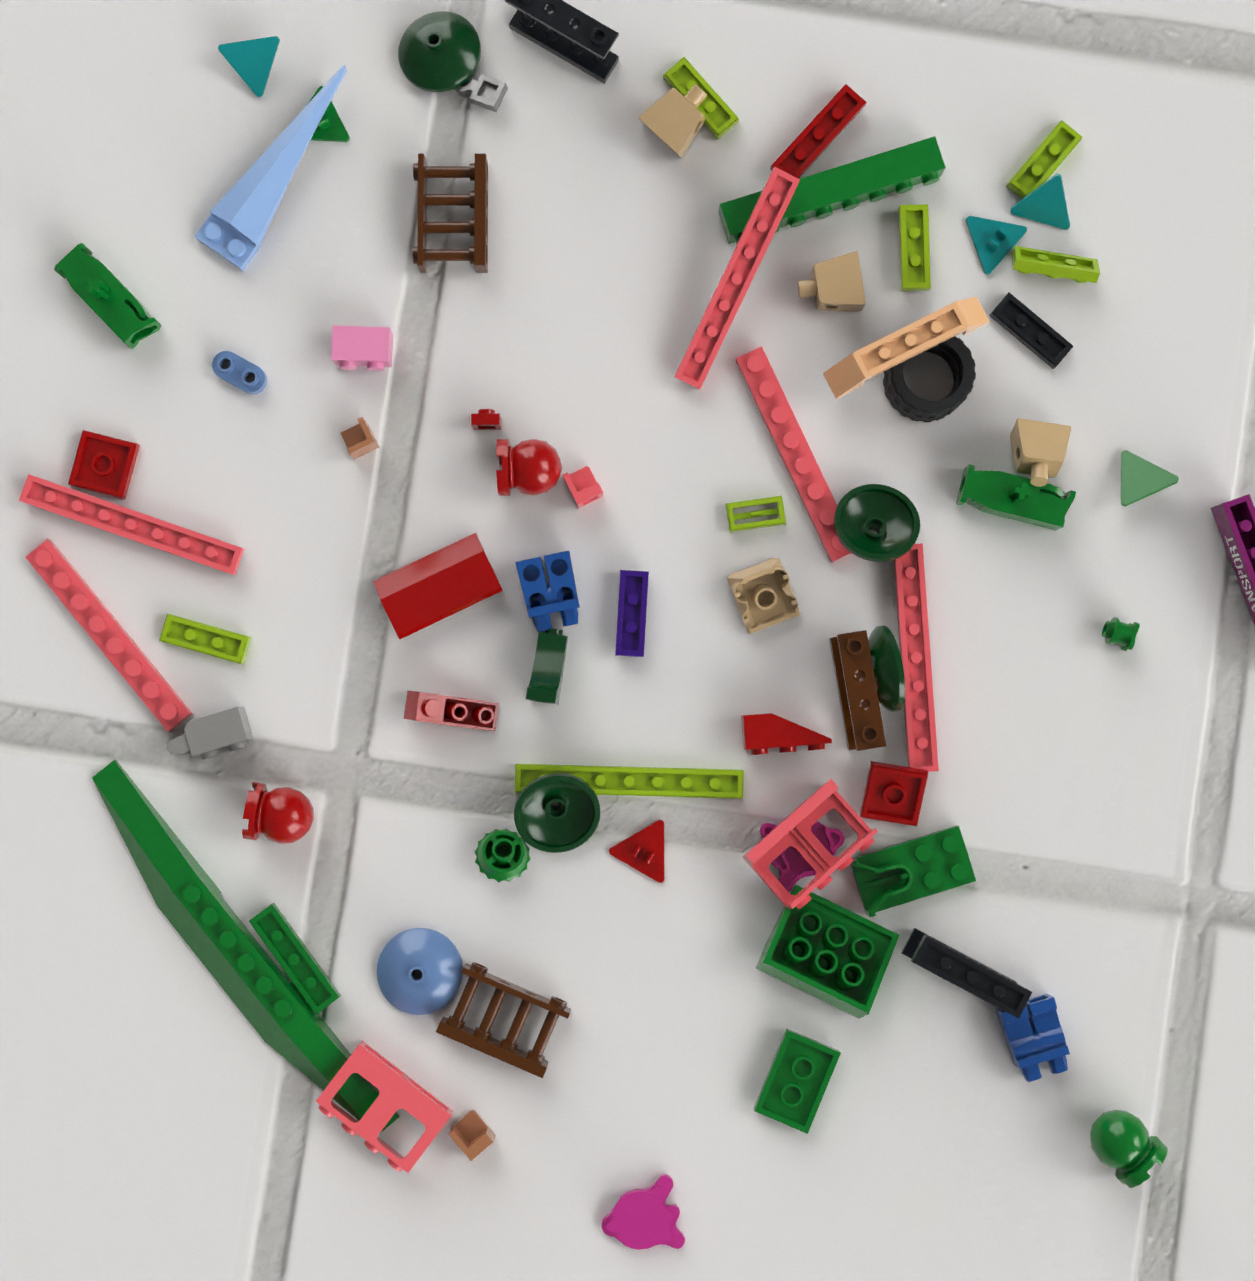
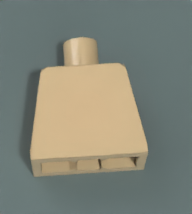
[639,84,708,158]
[797,251,866,312]
[1010,418,1071,487]

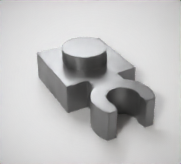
[455,74,508,112]

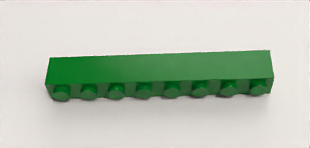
[718,136,946,244]

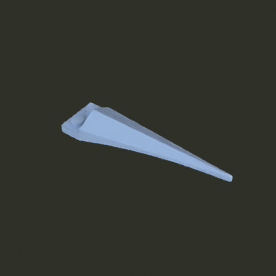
[195,65,347,271]

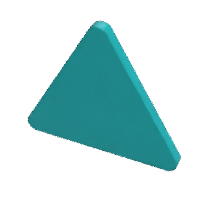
[218,36,280,97]
[1010,174,1070,230]
[966,216,1027,275]

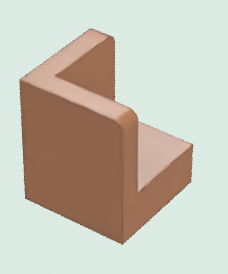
[340,417,379,460]
[449,1110,496,1161]

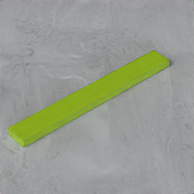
[515,764,744,799]

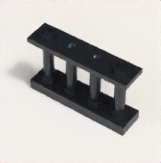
[505,0,619,84]
[901,928,1032,1019]

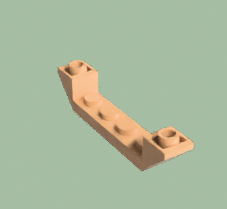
[823,297,990,399]

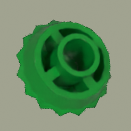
[474,829,530,883]

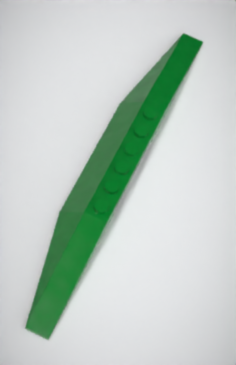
[92,760,400,1134]

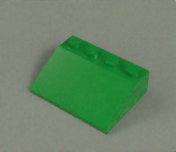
[756,885,899,1019]

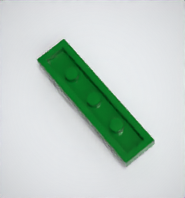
[249,903,341,1014]

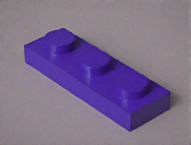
[615,570,649,657]

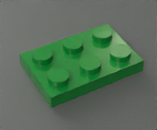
[753,1028,841,1134]

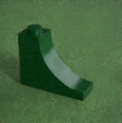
[526,628,568,705]

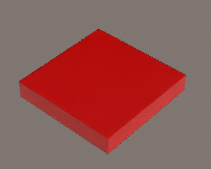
[68,430,140,499]
[860,761,928,826]

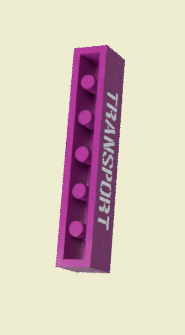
[1211,494,1255,625]

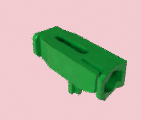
[54,243,162,349]
[956,464,1076,530]

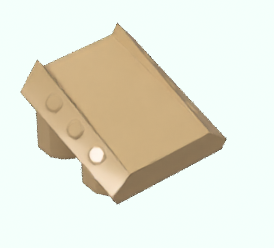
[727,558,801,634]

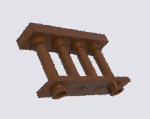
[412,154,488,273]
[829,630,886,751]
[436,962,571,1078]

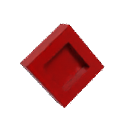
[471,409,502,430]

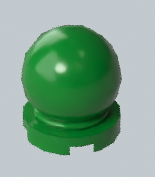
[1090,1110,1168,1188]

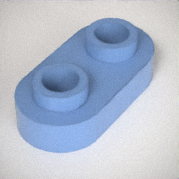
[212,351,267,395]

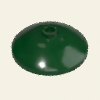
[398,11,481,92]
[834,484,920,562]
[868,625,905,712]
[514,773,601,853]

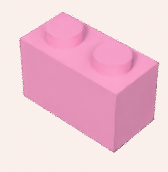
[331,325,393,371]

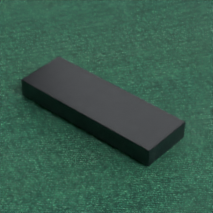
[989,292,1073,369]

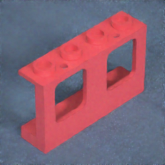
[742,779,878,910]
[316,1041,453,1173]

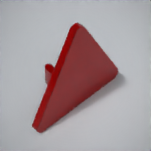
[609,820,664,883]

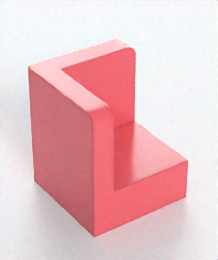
[563,466,603,509]

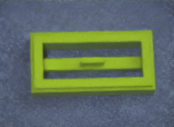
[726,496,786,532]

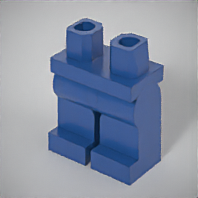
[515,551,580,632]
[995,994,1070,1082]

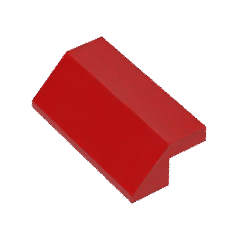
[373,533,503,639]

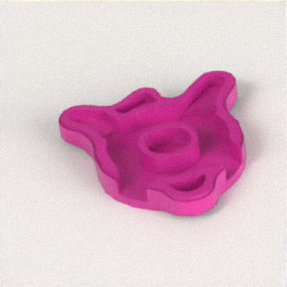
[760,821,844,892]
[601,1174,685,1250]

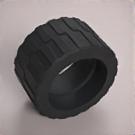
[883,336,976,422]

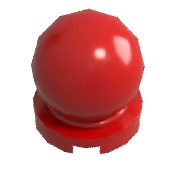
[496,439,562,496]
[242,782,314,844]

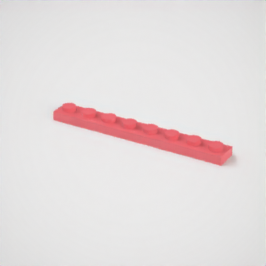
[674,167,800,389]
[736,346,852,563]
[19,474,245,575]
[25,539,193,732]
[894,543,939,772]

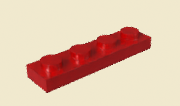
[770,84,867,179]

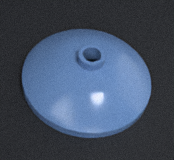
[377,928,463,1015]

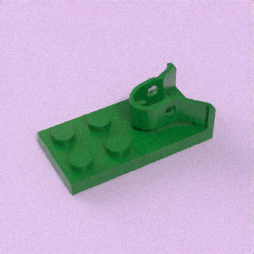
[850,825,976,917]

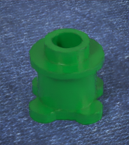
[1102,617,1140,651]

